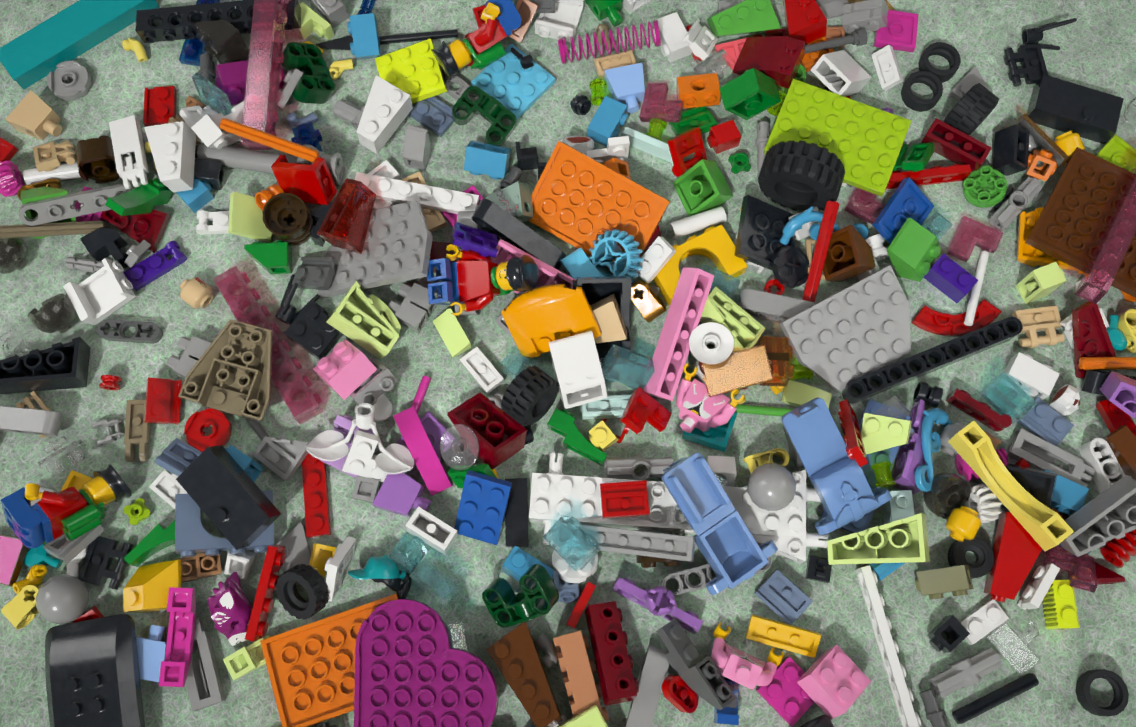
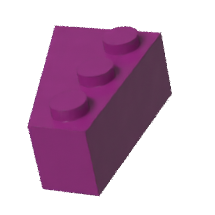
[216,56,285,109]

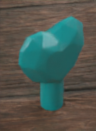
[1107,315,1128,351]
[23,541,62,569]

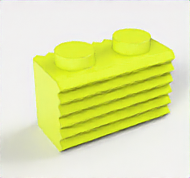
[1042,580,1080,629]

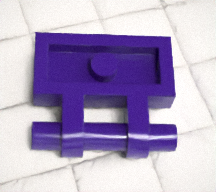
[452,222,498,258]

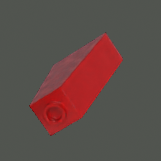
[984,512,1042,603]

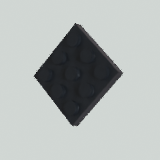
[734,195,796,270]

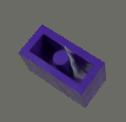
[923,254,978,304]

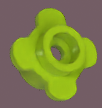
[123,498,151,525]

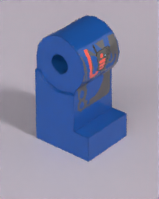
[714,678,739,725]

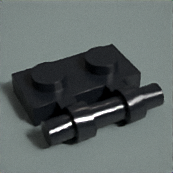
[1004,44,1049,87]
[78,536,133,590]

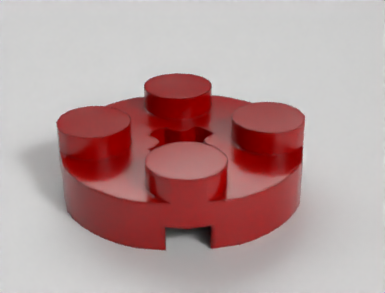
[184,408,232,452]

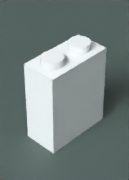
[811,50,872,97]

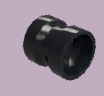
[913,381,943,408]

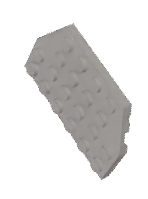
[318,200,433,297]
[779,265,911,391]

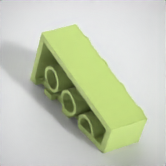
[827,513,930,565]

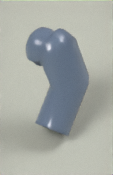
[286,112,319,130]

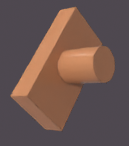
[509,0,539,43]

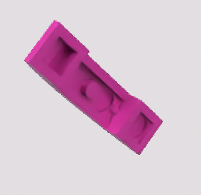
[393,406,452,496]
[159,587,196,687]

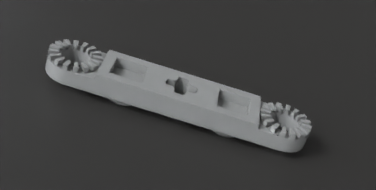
[19,184,131,226]

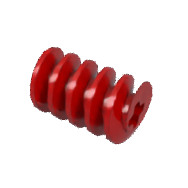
[1100,529,1136,568]

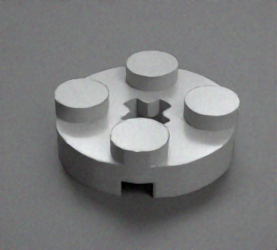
[47,61,91,100]

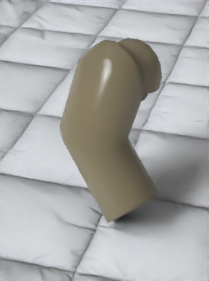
[596,23,617,51]

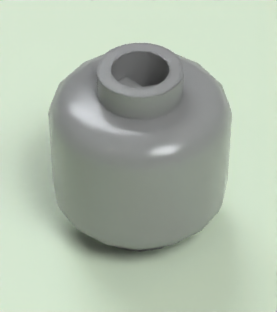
[939,422,965,457]

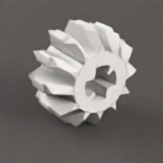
[964,484,1003,523]

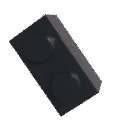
[993,124,1030,176]

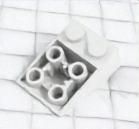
[548,331,607,409]

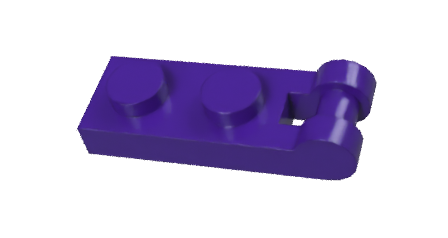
[123,241,187,291]

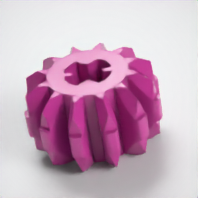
[0,161,26,197]

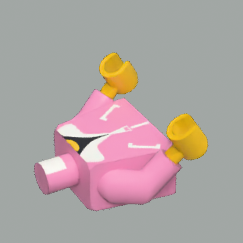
[676,363,746,433]
[711,622,784,690]

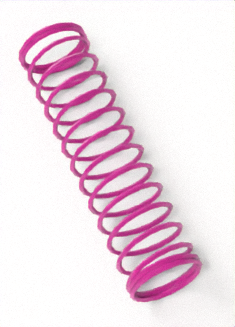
[558,20,661,64]

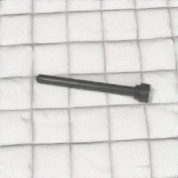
[804,28,868,54]

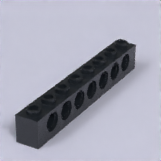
[135,0,301,43]

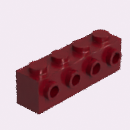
[585,601,639,706]

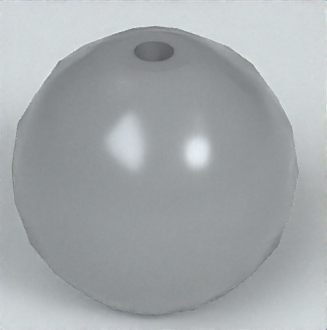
[748,463,796,511]
[36,574,89,624]

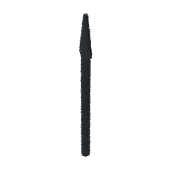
[314,29,458,50]

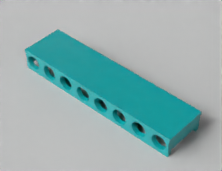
[0,0,159,90]

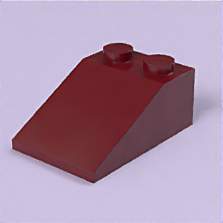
[732,36,805,89]
[447,392,527,470]

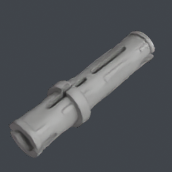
[755,121,770,182]

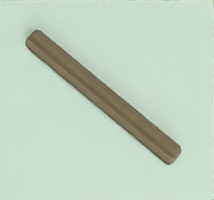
[0,221,105,239]

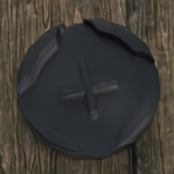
[772,245,810,288]

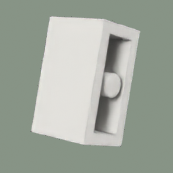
[653,12,692,62]
[1000,352,1060,400]
[405,506,458,555]

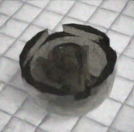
[0,238,28,274]
[27,293,77,334]
[923,472,971,519]

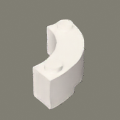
[191,94,275,149]

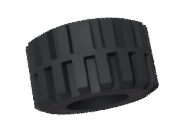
[944,83,999,136]
[501,366,559,427]

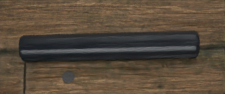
[952,673,1039,724]

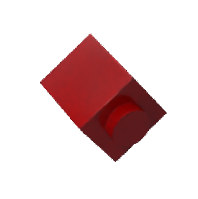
[707,120,741,154]

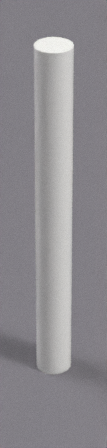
[964,251,989,326]

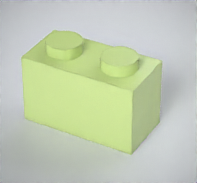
[1016,262,1067,304]

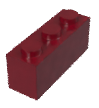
[921,118,992,172]

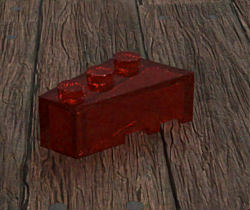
[317,178,376,254]

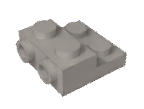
[349,357,398,406]

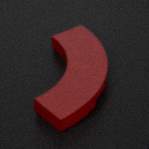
[911,299,1002,336]

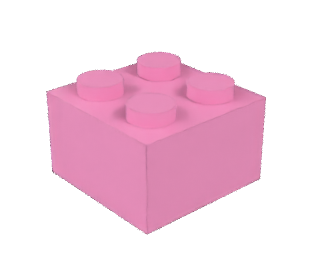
[313,339,377,400]
[797,644,871,720]

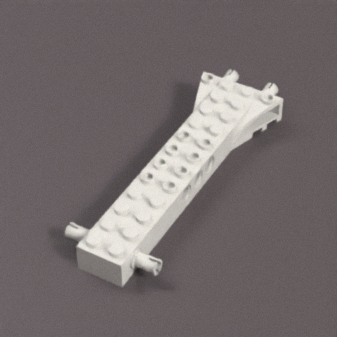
[529,453,828,564]

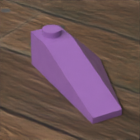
[888,399,927,495]

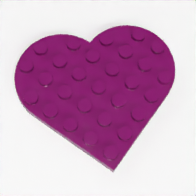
[354,599,499,727]

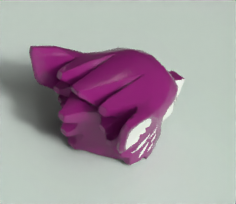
[208,572,252,646]

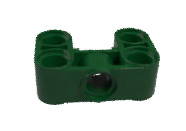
[279,42,335,104]
[452,86,516,147]
[482,564,559,628]

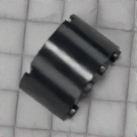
[572,276,631,363]

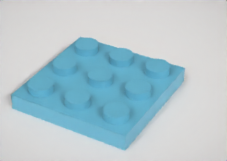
[471,43,556,121]

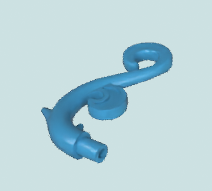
[780,206,869,245]
[915,408,952,492]

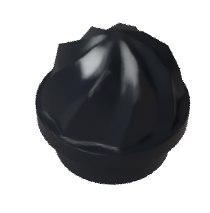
[570,95,591,115]

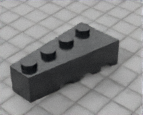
[0,337,90,394]

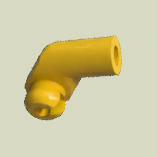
[13,564,47,594]

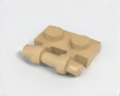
[33,140,77,172]
[1012,306,1065,348]

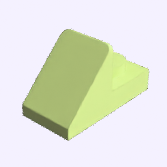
[299,2,335,40]

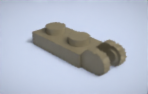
[124,399,151,462]

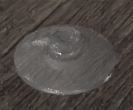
[440,424,479,470]

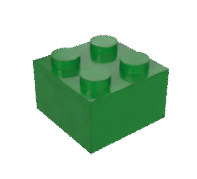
[719,68,781,120]

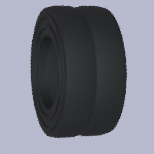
[947,536,994,579]

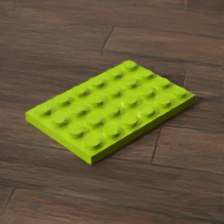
[763,79,911,197]

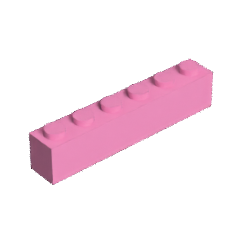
[642,268,714,401]

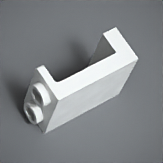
[535,0,585,42]
[63,258,136,325]

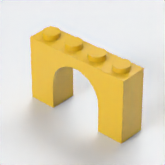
[653,224,747,307]

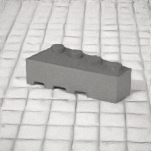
[1060,475,1136,557]

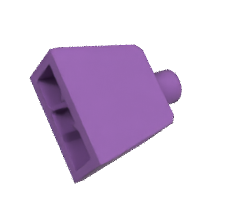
[372,472,431,517]

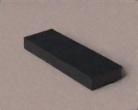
[505,478,529,547]

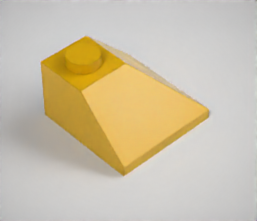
[123,559,182,613]

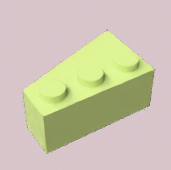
[326,281,399,360]
[700,286,766,356]

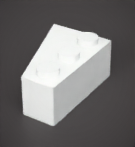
[356,75,413,154]
[144,121,196,193]

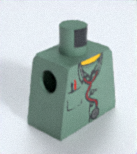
[486,181,534,223]

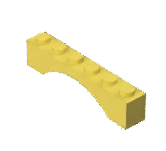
[948,421,1074,551]

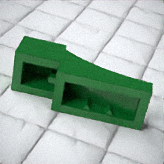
[105,178,172,216]
[547,409,607,466]
[123,520,175,567]

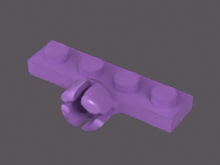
[612,577,703,634]

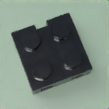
[284,300,344,360]
[1000,463,1058,512]

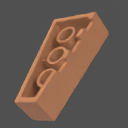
[553,630,609,722]

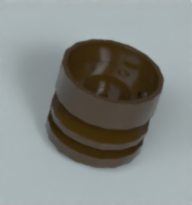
[262,193,315,246]

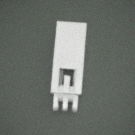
[109,115,149,190]

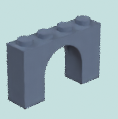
[175,490,274,557]

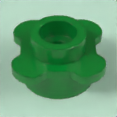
[728,153,751,174]

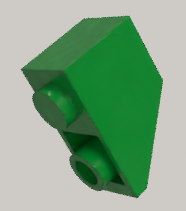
[244,240,292,274]

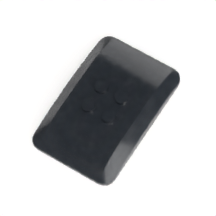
[45,614,145,727]

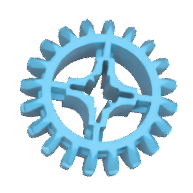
[588,230,644,283]

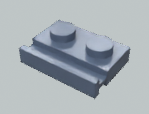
[409,96,459,137]
[1016,397,1074,447]
[155,438,202,476]
[755,568,813,625]

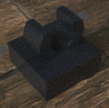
[805,555,832,583]

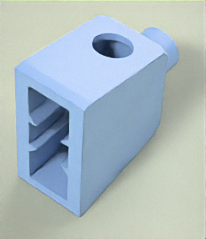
[604,63,645,113]
[136,624,167,682]

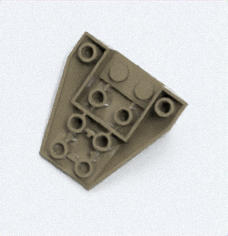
[178,319,273,421]

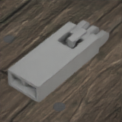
[1006,428,1096,488]
[186,616,226,711]

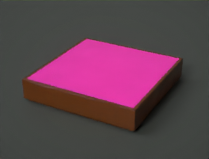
[0,535,28,587]

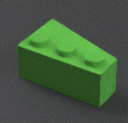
[706,0,781,37]

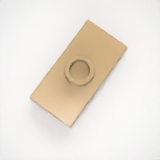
[594,50,637,80]

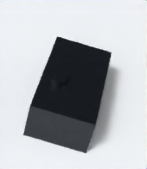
[1025,74,1124,144]
[176,445,281,550]

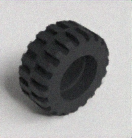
[758,140,845,212]

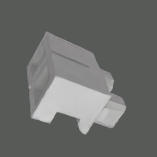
[388,282,438,334]
[167,336,211,378]

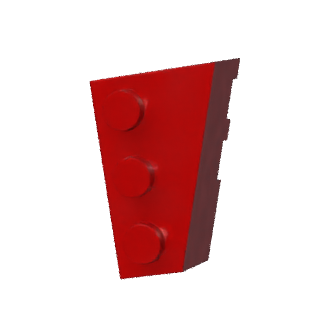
[783,0,827,44]

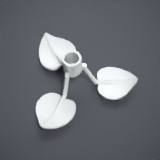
[305,393,414,474]

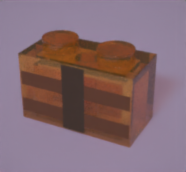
[757,336,794,387]

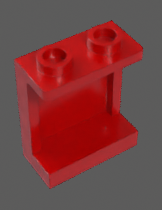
[271,155,338,205]

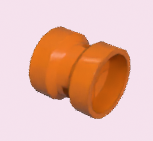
[255,184,284,211]

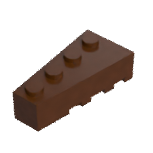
[486,622,563,727]

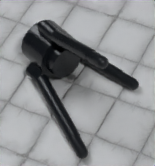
[1022,18,1077,50]
[275,274,321,325]

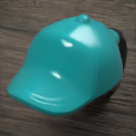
[348,555,412,599]

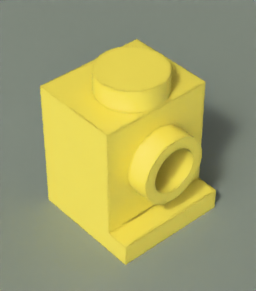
[588,420,619,452]

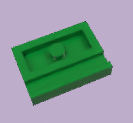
[668,106,717,136]
[893,143,935,172]

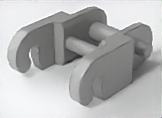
[92,418,125,446]

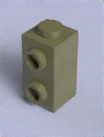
[915,565,974,600]

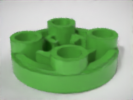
[963,165,1007,208]

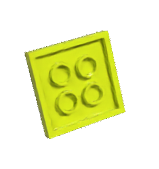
[375,39,447,104]

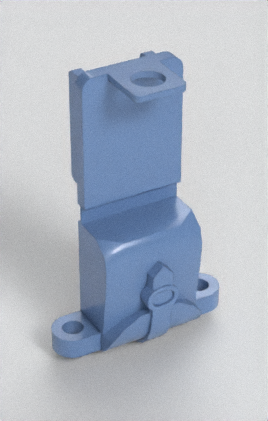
[781,397,892,535]
[662,453,778,595]

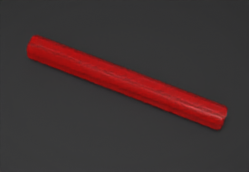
[802,201,839,302]

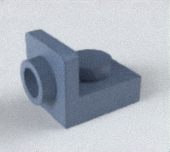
[554,572,579,603]

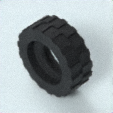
[276,564,329,620]

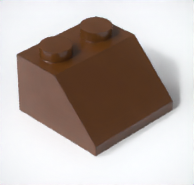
[816,225,876,282]

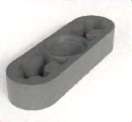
[97,319,163,344]

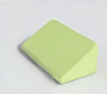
[433,308,472,357]

